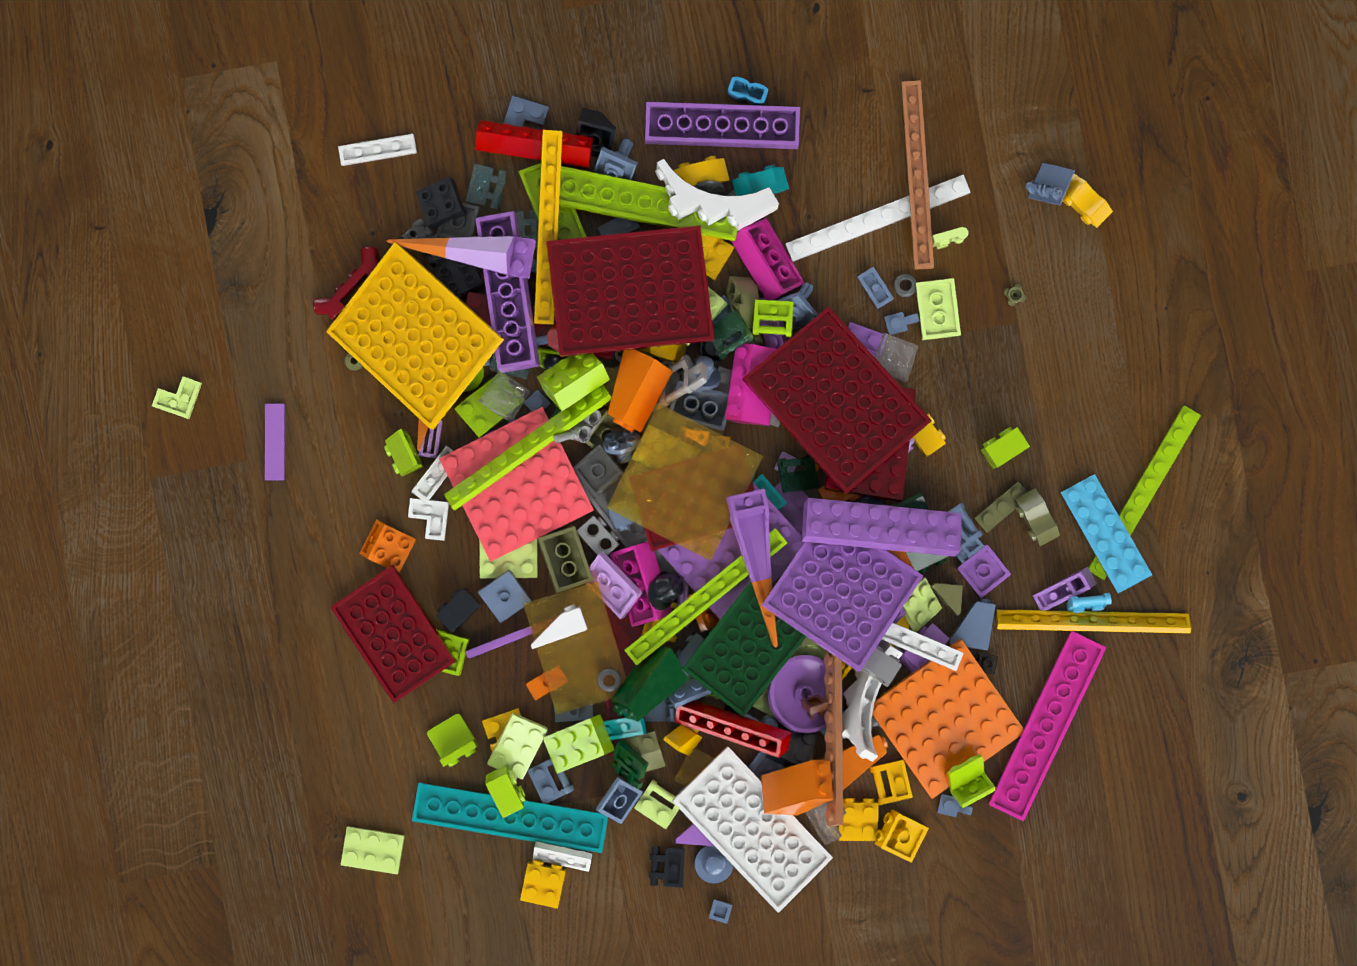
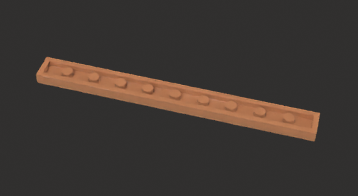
[901,80,934,270]
[824,649,843,827]

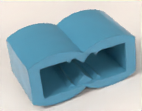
[727,77,768,106]

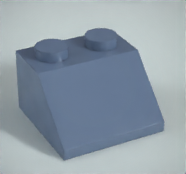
[596,775,643,824]

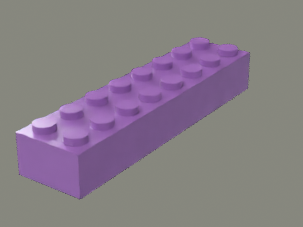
[645,102,800,149]
[476,211,540,373]
[802,498,962,557]

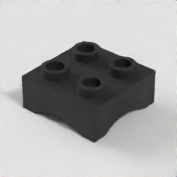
[416,176,466,229]

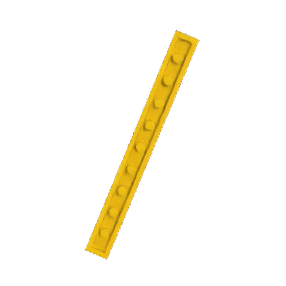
[534,130,562,325]
[996,610,1191,633]

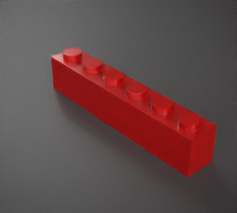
[475,121,593,167]
[675,700,791,758]

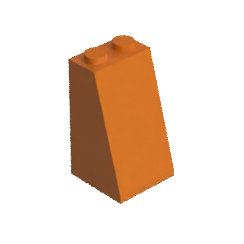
[608,349,673,433]
[815,732,888,790]
[761,760,833,816]

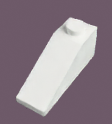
[531,604,588,649]

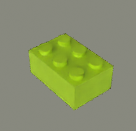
[537,354,610,411]
[543,715,614,774]

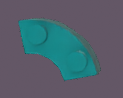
[732,165,789,196]

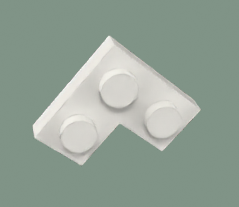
[408,498,449,541]

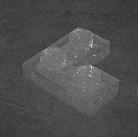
[805,803,847,845]

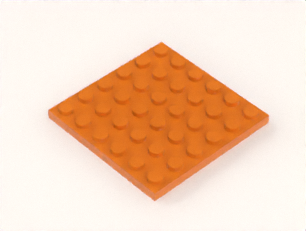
[872,639,1024,799]

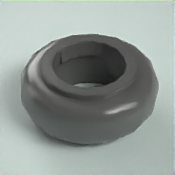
[894,274,917,297]
[597,668,621,692]

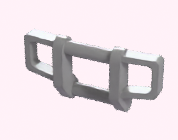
[651,355,708,413]

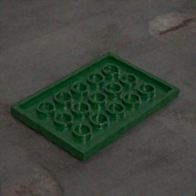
[682,581,807,717]

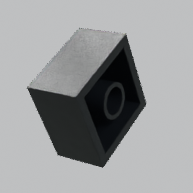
[436,588,483,632]
[765,723,820,767]

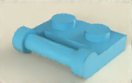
[1066,593,1111,613]

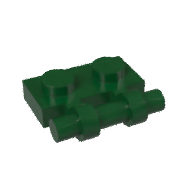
[611,740,649,789]

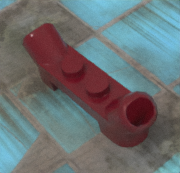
[313,247,380,321]

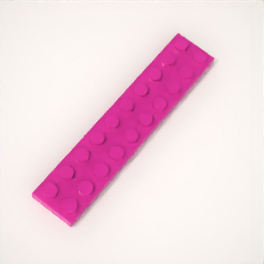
[988,631,1106,822]

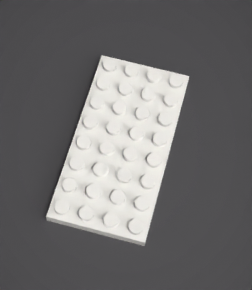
[672,747,833,913]

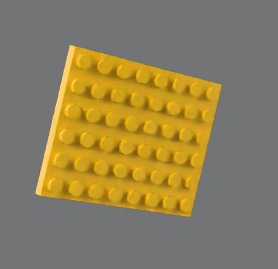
[326,242,504,430]

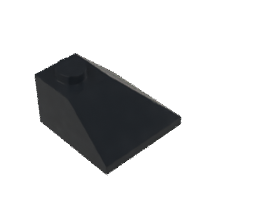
[576,107,616,157]

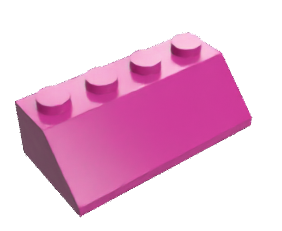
[731,218,805,301]
[725,343,777,426]
[610,542,672,627]

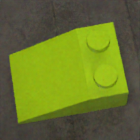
[455,373,524,438]
[384,429,424,476]

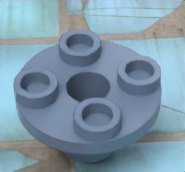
[682,356,721,392]
[603,429,641,463]
[695,846,733,883]

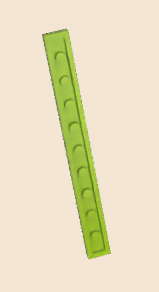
[444,385,612,511]
[1088,405,1201,580]
[625,528,788,665]

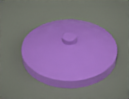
[768,655,843,733]

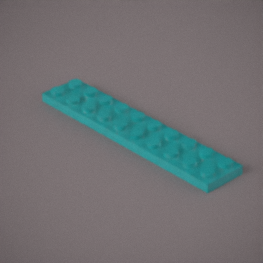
[412,782,608,853]

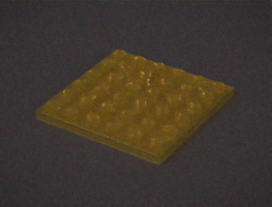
[607,404,764,561]

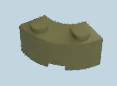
[726,276,761,328]
[1015,488,1060,546]

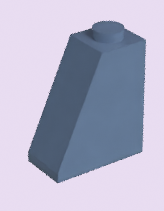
[948,598,996,650]

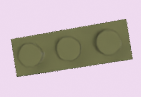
[974,482,1028,533]

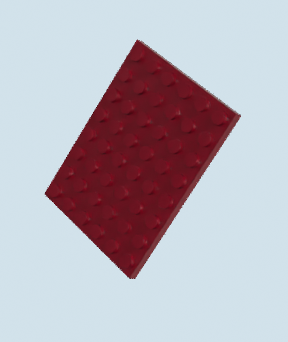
[546,226,714,357]
[742,307,932,495]

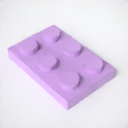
[586,552,643,619]

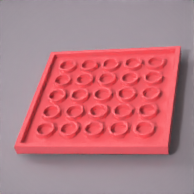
[439,407,594,562]

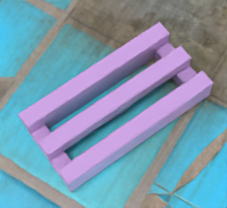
[418,420,443,458]

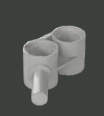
[554,410,601,443]

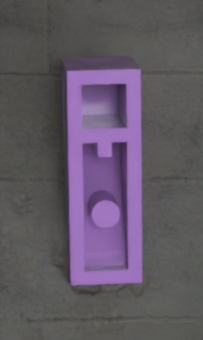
[1033,566,1097,611]

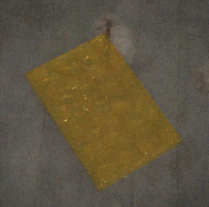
[524,581,626,714]

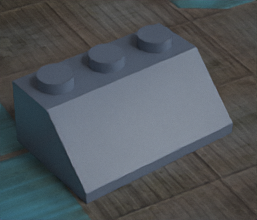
[667,381,729,436]

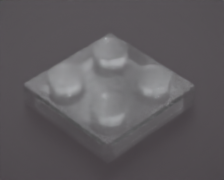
[875,334,919,382]
[479,371,531,423]

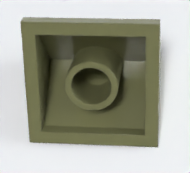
[930,583,963,616]

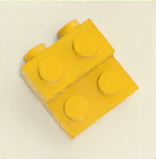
[702,235,734,281]
[839,798,878,841]
[875,809,929,863]
[520,860,566,909]

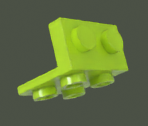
[427,714,479,767]
[948,754,995,809]

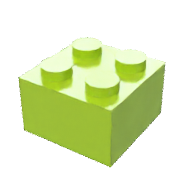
[981,427,1030,469]
[485,765,526,818]

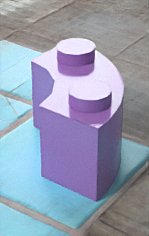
[899,623,950,672]

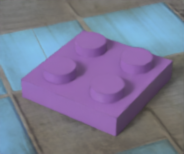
[957,544,1011,598]

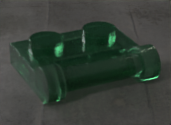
[712,310,754,359]
[777,455,819,493]

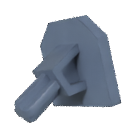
[594,139,638,180]
[777,282,819,330]

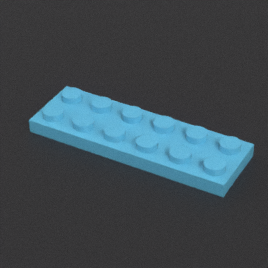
[1061,474,1152,593]

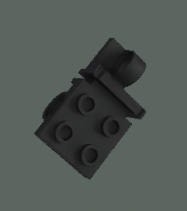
[425,234,483,298]

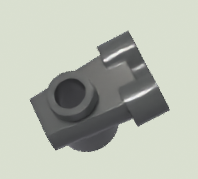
[400,219,434,249]

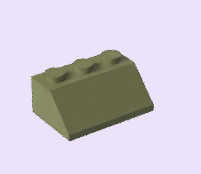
[537,526,593,594]

